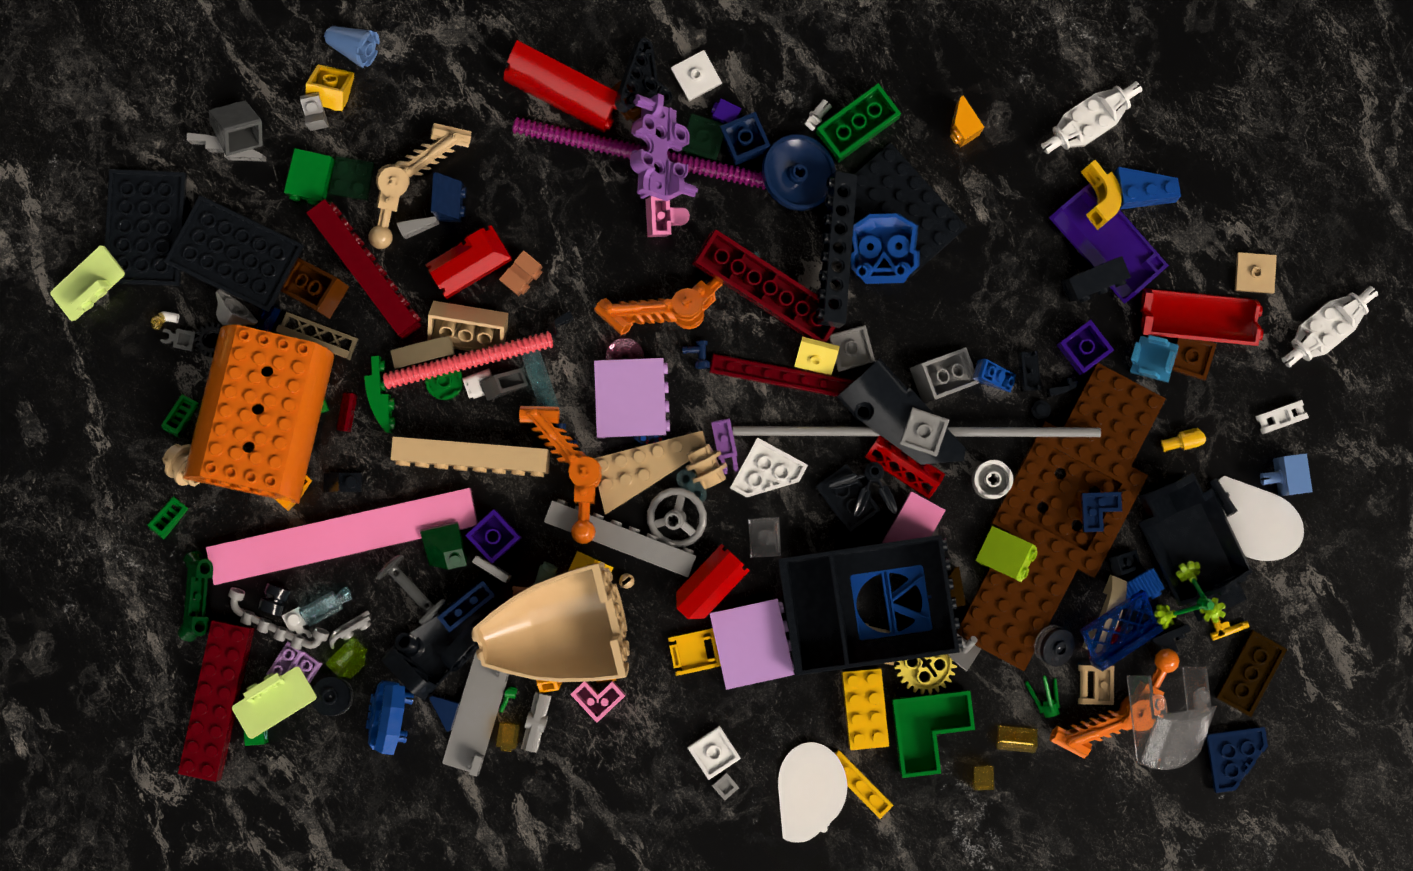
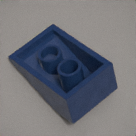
[431,173,467,222]

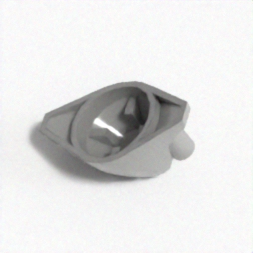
[216,289,258,326]

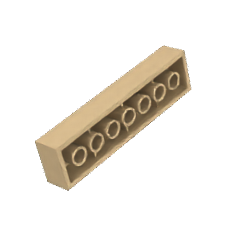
[391,437,551,477]

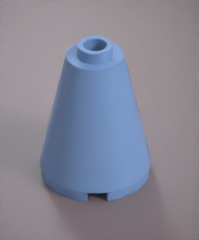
[324,26,380,68]

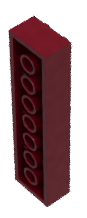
[306,199,422,339]
[692,229,835,342]
[178,620,255,782]

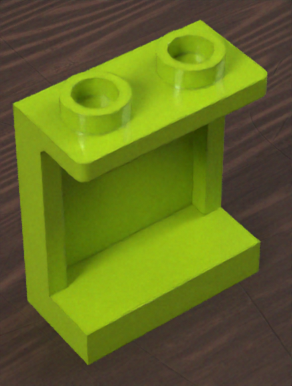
[975,526,1037,582]

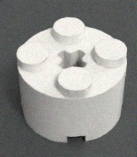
[972,460,1013,499]

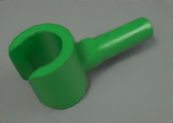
[499,687,517,713]

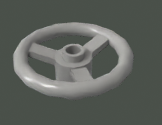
[647,488,707,548]

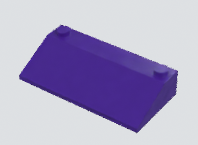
[1049,183,1169,304]

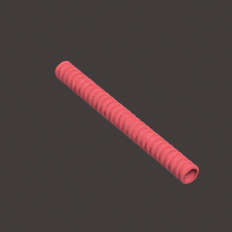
[383,331,553,389]

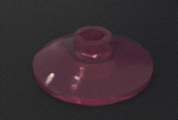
[606,338,644,360]

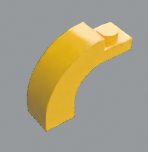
[1081,160,1122,230]

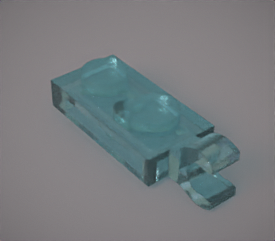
[299,587,352,627]

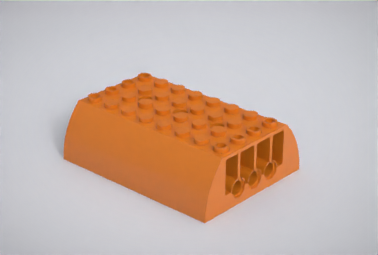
[183,325,335,504]

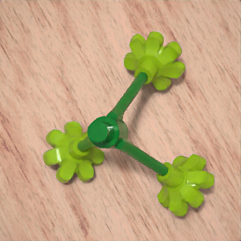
[1154,561,1226,630]

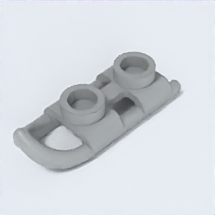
[329,610,371,649]

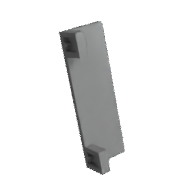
[442,653,509,777]

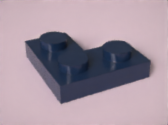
[1081,492,1122,532]

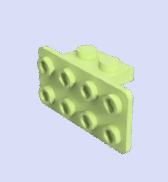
[50,246,125,321]
[232,667,317,739]

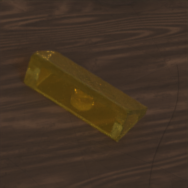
[997,726,1038,753]

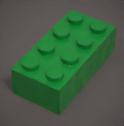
[816,83,901,163]

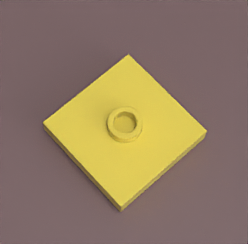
[794,336,840,376]

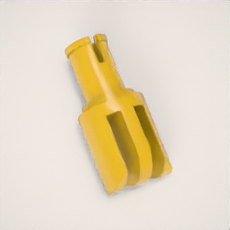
[1161,428,1206,452]

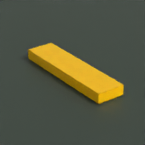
[835,749,894,819]

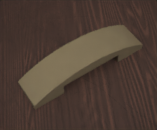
[1082,575,1127,654]

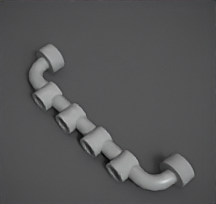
[228,587,329,650]

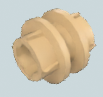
[162,443,200,487]
[686,444,727,489]

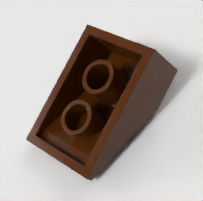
[281,258,349,319]

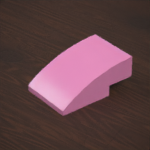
[882,492,945,543]

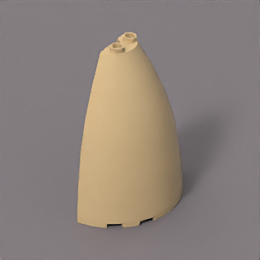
[472,562,630,682]

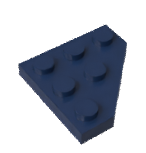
[1206,726,1268,793]

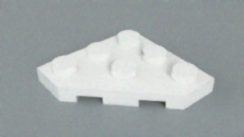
[730,438,808,497]

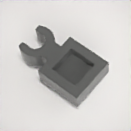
[160,329,197,352]

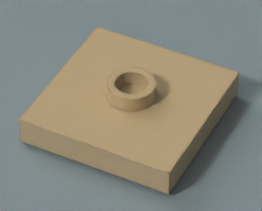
[1235,252,1277,294]

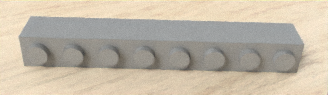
[544,499,696,577]

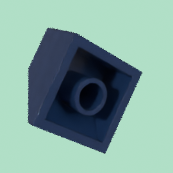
[720,112,771,166]

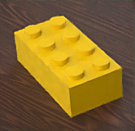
[841,667,889,750]

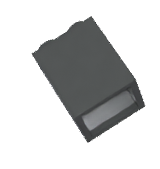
[209,100,263,156]

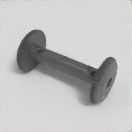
[377,555,445,624]

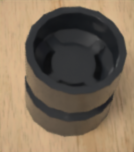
[257,582,291,616]

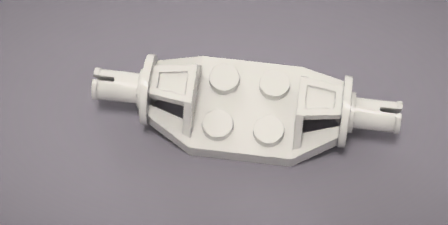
[1041,81,1142,154]
[1282,286,1378,368]

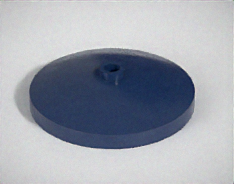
[762,135,836,211]

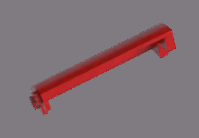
[504,40,618,133]
[1140,288,1263,346]

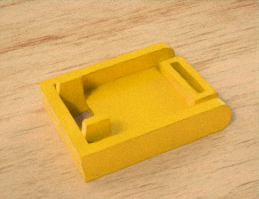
[668,628,721,676]

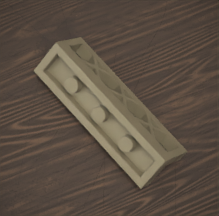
[275,312,358,360]

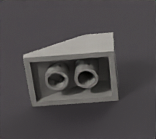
[910,347,979,403]

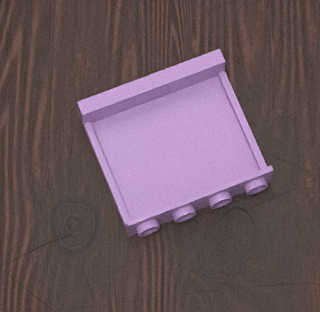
[594,358,670,439]
[710,599,794,690]

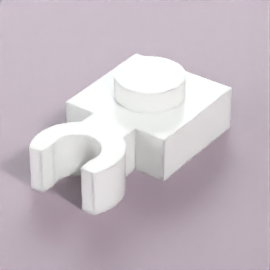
[282,607,312,638]

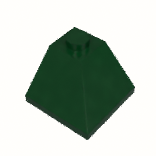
[420,522,467,570]

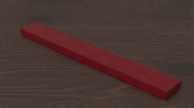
[709,354,854,397]

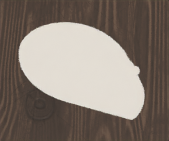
[1219,476,1304,561]
[778,742,847,843]

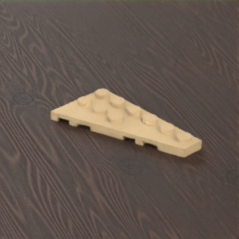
[594,431,706,515]

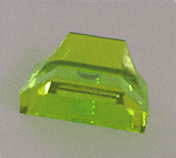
[326,637,368,679]

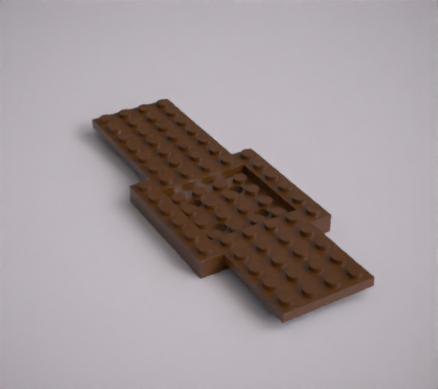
[957,363,1166,671]

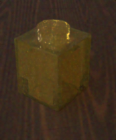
[496,722,521,752]

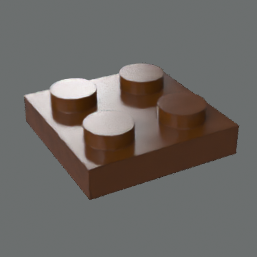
[1172,338,1217,381]

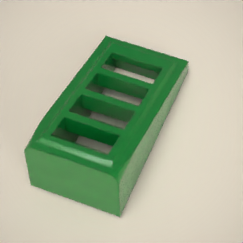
[161,394,199,438]
[147,496,188,540]

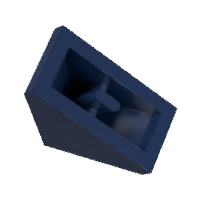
[429,695,460,732]

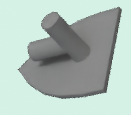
[948,633,981,671]

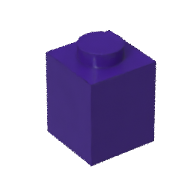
[711,99,742,125]

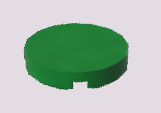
[425,370,463,400]

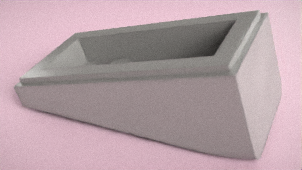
[397,217,439,239]

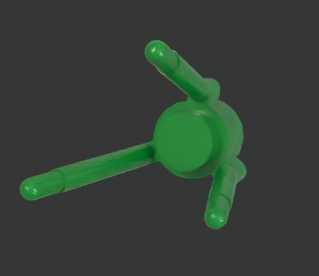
[1025,675,1060,718]

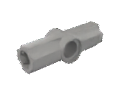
[521,692,552,753]

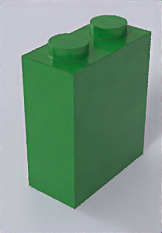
[284,148,335,205]

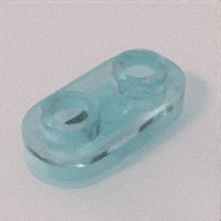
[676,469,707,503]

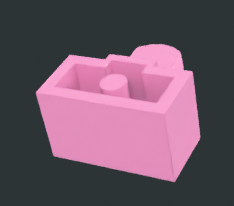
[645,196,690,237]

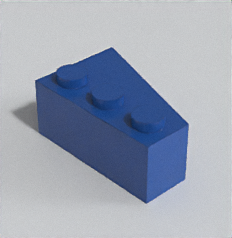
[1113,167,1181,210]

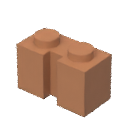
[499,250,543,297]

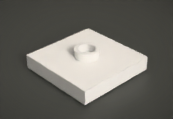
[671,50,722,101]
[687,725,741,780]

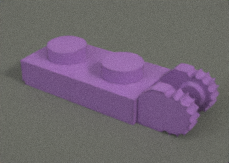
[711,418,739,474]

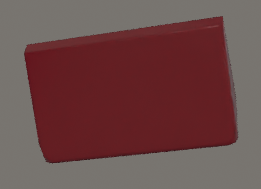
[337,393,357,432]

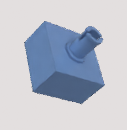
[1260,454,1313,496]

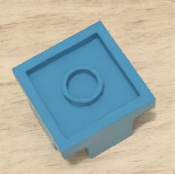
[1130,335,1179,382]

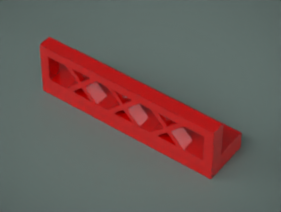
[865,436,945,499]

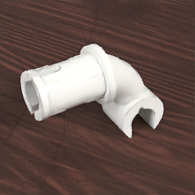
[804,99,832,131]

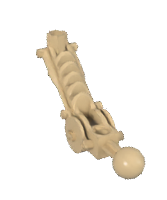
[368,123,472,249]

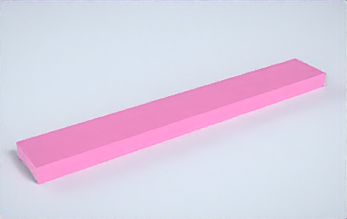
[206,488,478,585]

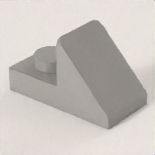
[300,92,329,131]

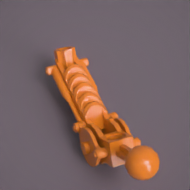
[594,278,723,335]
[519,406,602,544]
[1049,649,1180,759]

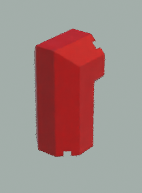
[425,225,512,299]
[676,544,750,619]

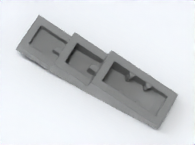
[187,133,266,162]

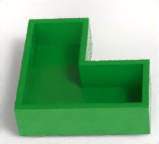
[891,689,975,778]

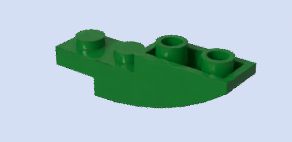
[364,356,395,434]

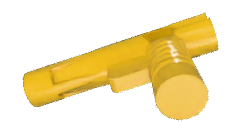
[1210,617,1250,641]

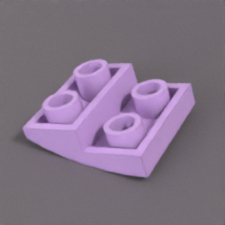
[266,642,322,684]

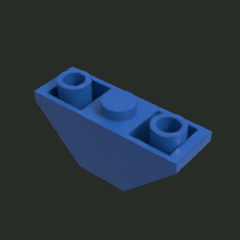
[972,359,1016,393]

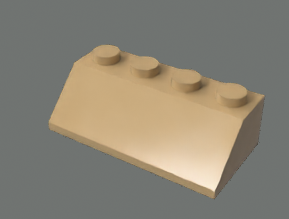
[427,301,509,352]

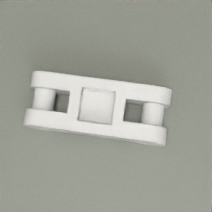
[1255,400,1309,434]

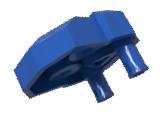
[851,213,920,284]
[366,680,414,755]

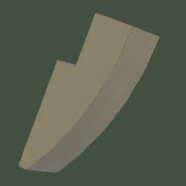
[391,336,455,369]

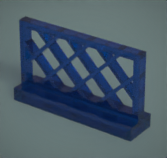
[1080,589,1164,672]

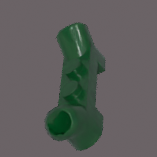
[178,551,213,642]

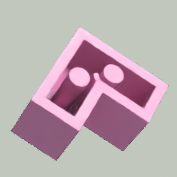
[570,681,626,722]

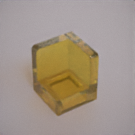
[972,765,994,790]

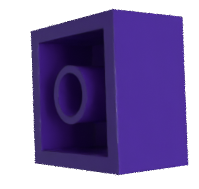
[1057,320,1114,376]
[465,509,522,564]

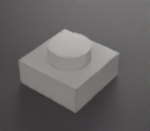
[712,772,739,801]

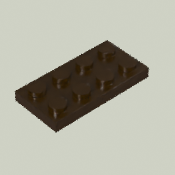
[1215,630,1287,717]

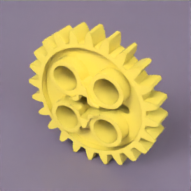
[894,654,957,694]

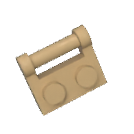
[1078,665,1114,705]

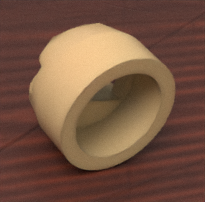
[619,573,635,589]

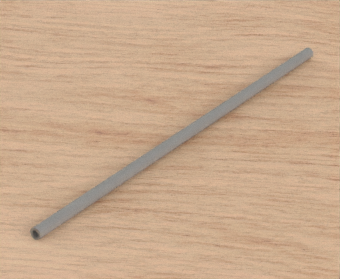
[733,426,1101,437]

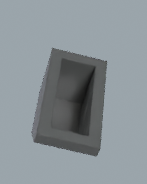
[480,368,529,401]

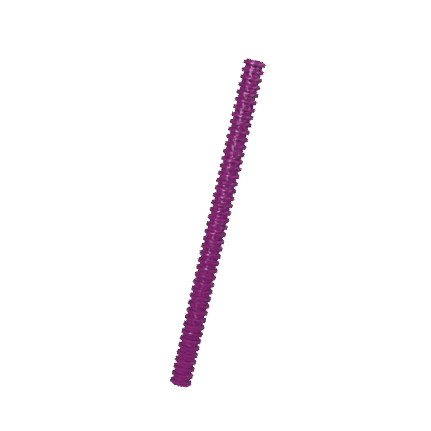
[512,117,766,190]

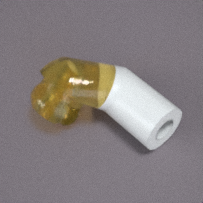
[151,311,180,330]

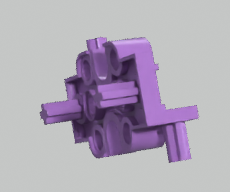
[630,94,698,201]

